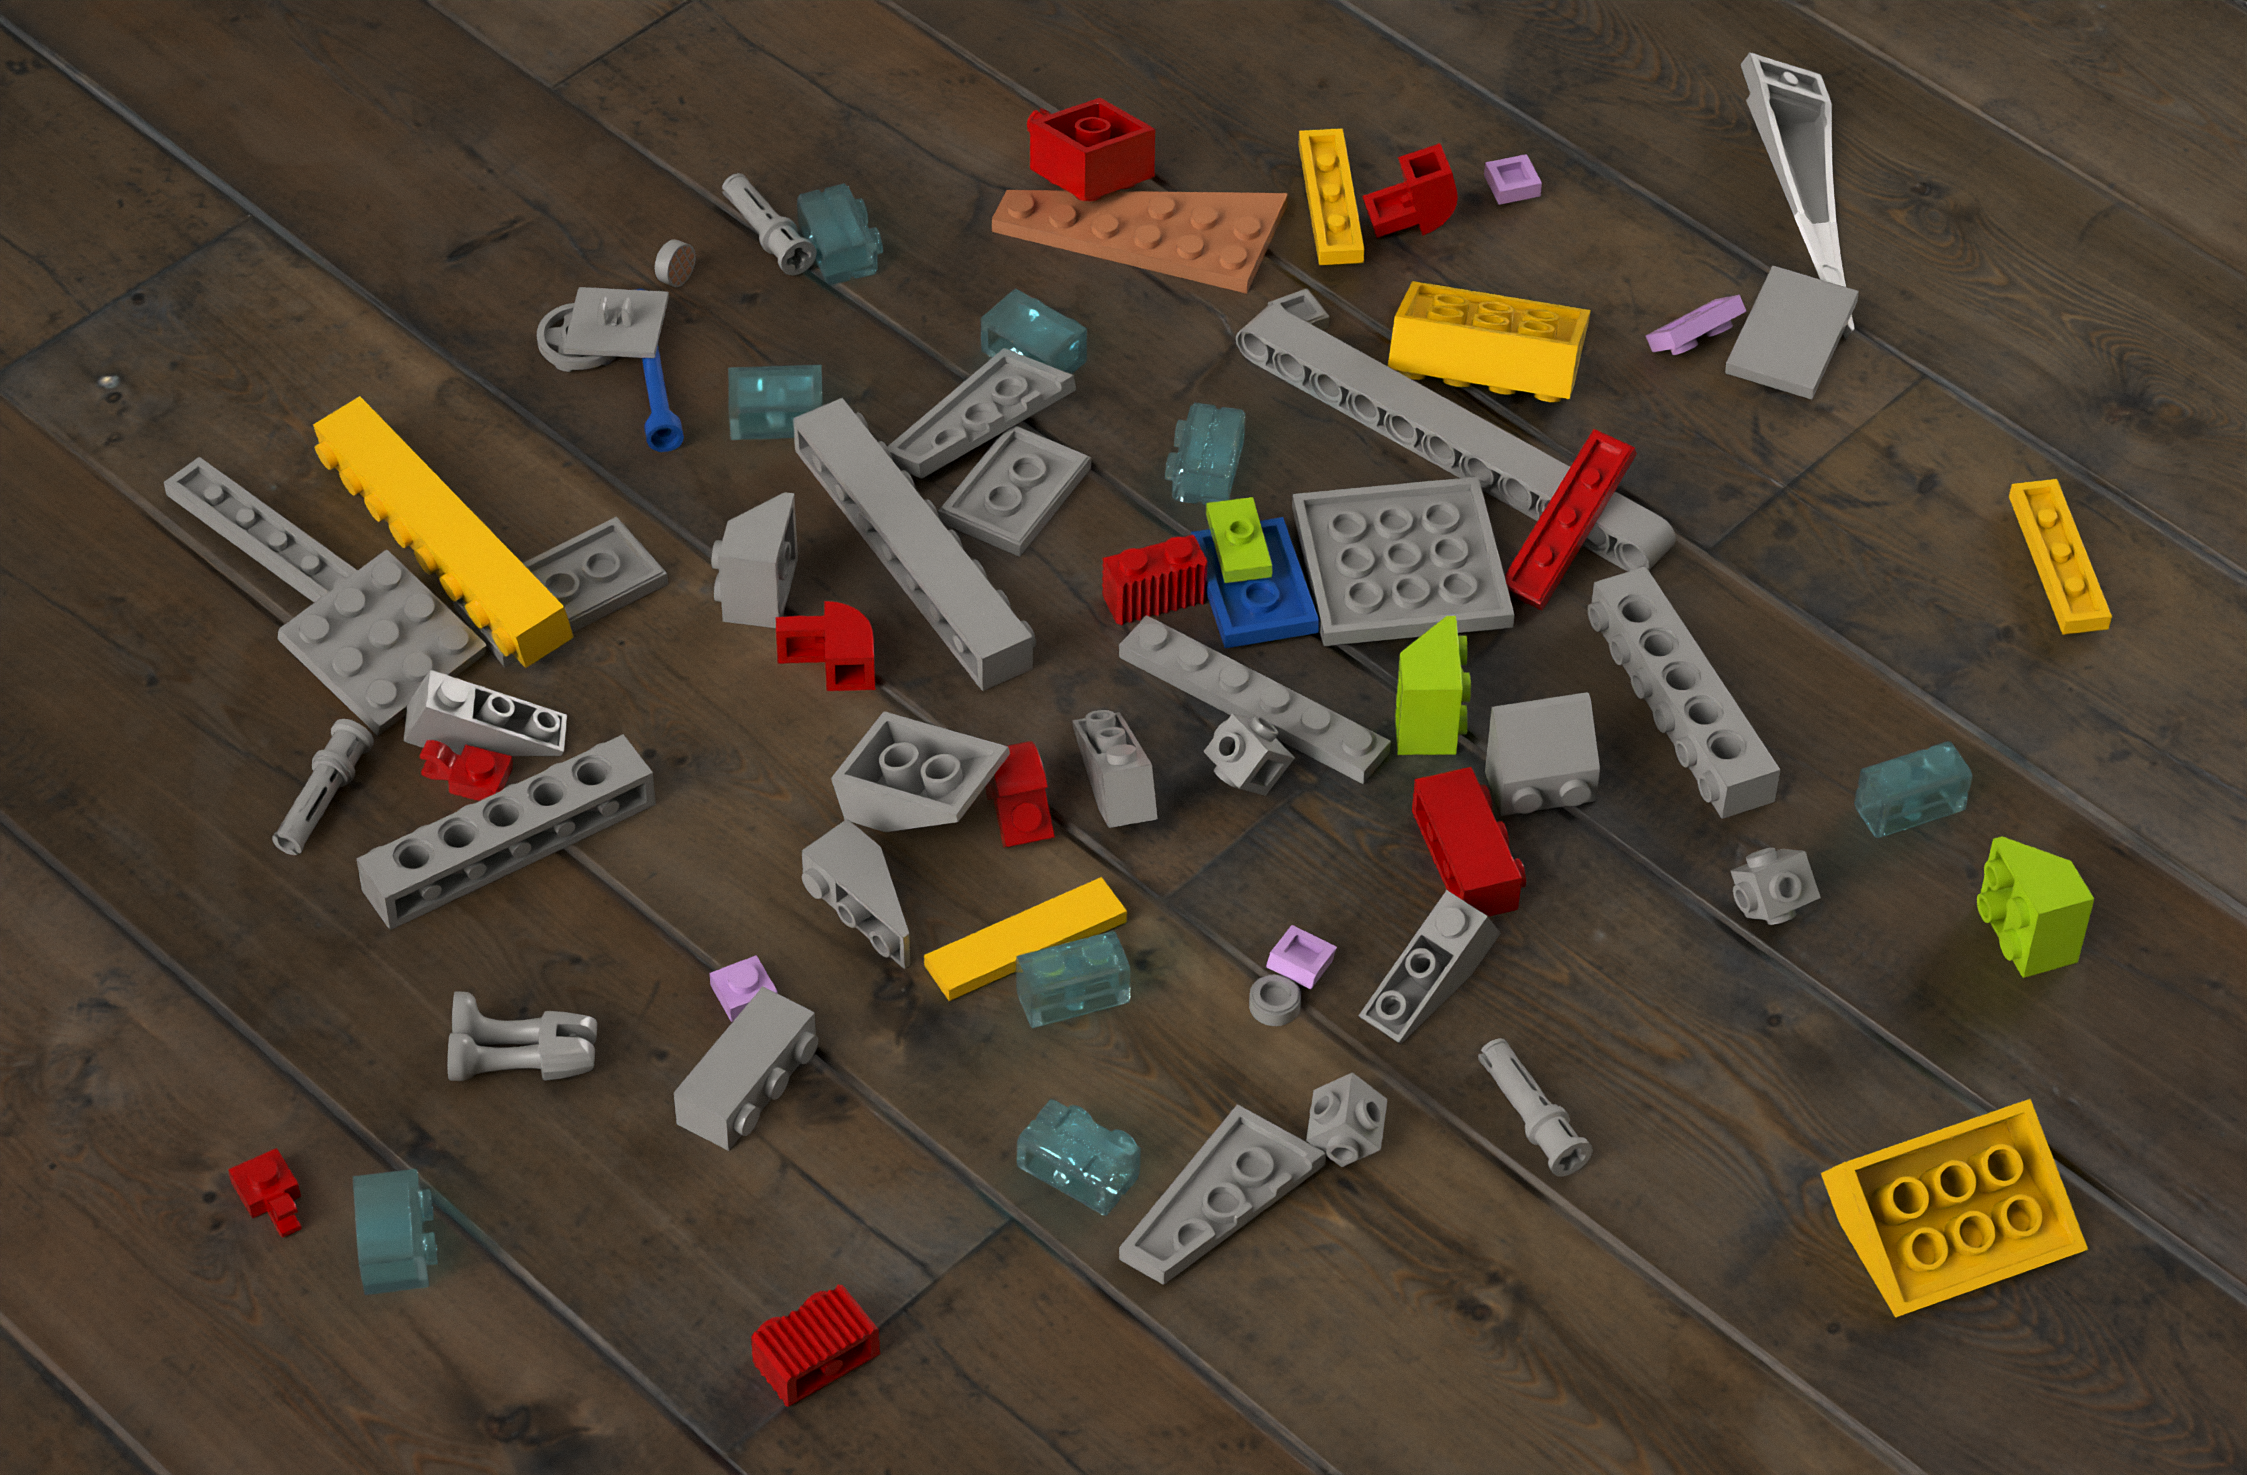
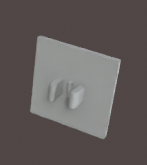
[563,287,669,358]

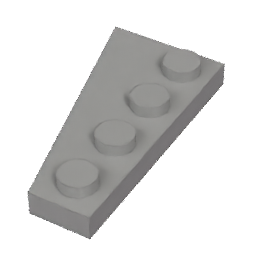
[887,348,1076,479]
[1119,1104,1326,1285]

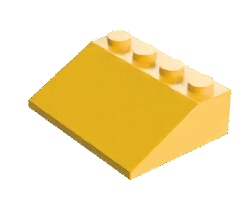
[1388,281,1591,402]
[1821,1099,2088,1318]

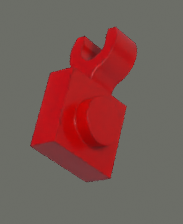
[420,740,513,801]
[228,1148,302,1238]

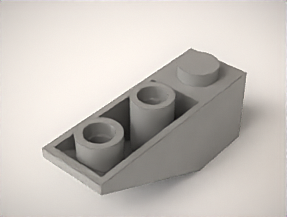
[403,670,567,756]
[1072,710,1158,828]
[802,819,910,969]
[1358,890,1501,1044]

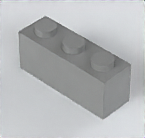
[674,986,818,1151]

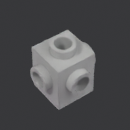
[1203,713,1295,796]
[1731,848,1821,925]
[1306,1072,1387,1167]

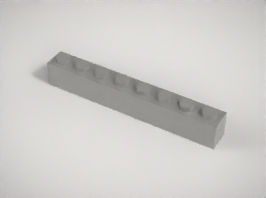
[793,398,1036,691]

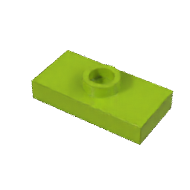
[1206,497,1272,583]

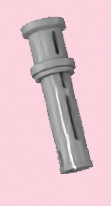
[722,173,817,276]
[272,719,374,855]
[1478,1038,1593,1177]

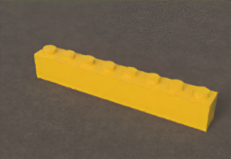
[313,396,574,668]

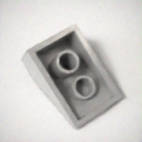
[831,712,1010,832]

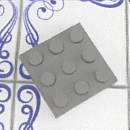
[277,549,487,736]

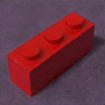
[1412,767,1526,917]

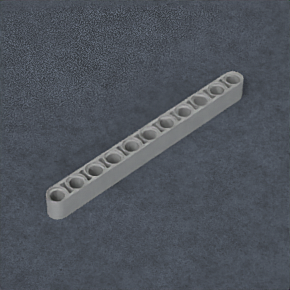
[1236,305,1676,572]

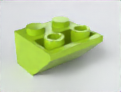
[1395,616,1471,755]
[1977,836,2094,978]

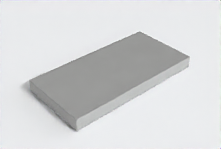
[453,516,668,667]

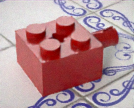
[1027,98,1155,201]

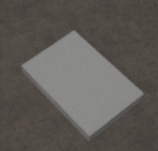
[1725,265,1859,399]
[938,425,1091,557]

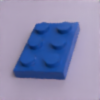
[1191,517,1319,648]

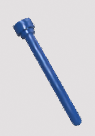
[636,288,684,452]

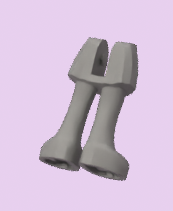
[448,991,598,1081]

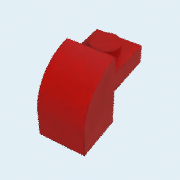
[1362,143,1458,238]
[776,601,875,691]
[985,741,1055,848]

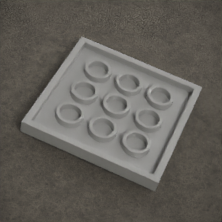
[1292,476,1515,646]

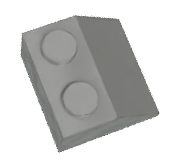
[711,492,798,628]
[1485,692,1600,816]

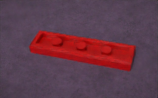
[1505,429,1637,611]

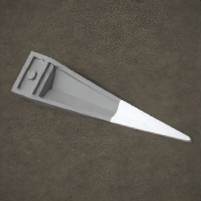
[1741,52,1854,339]

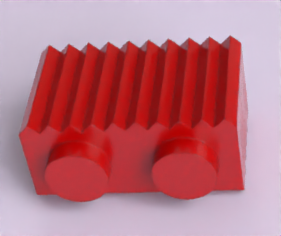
[1102,534,1208,626]
[751,1284,880,1407]

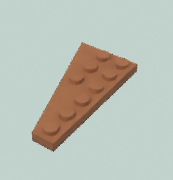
[992,190,1288,294]

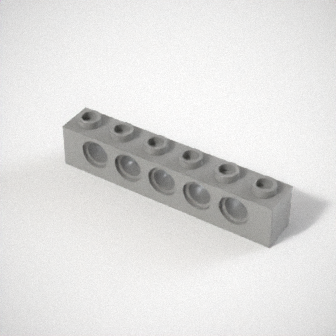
[1588,566,1780,819]
[356,734,656,930]

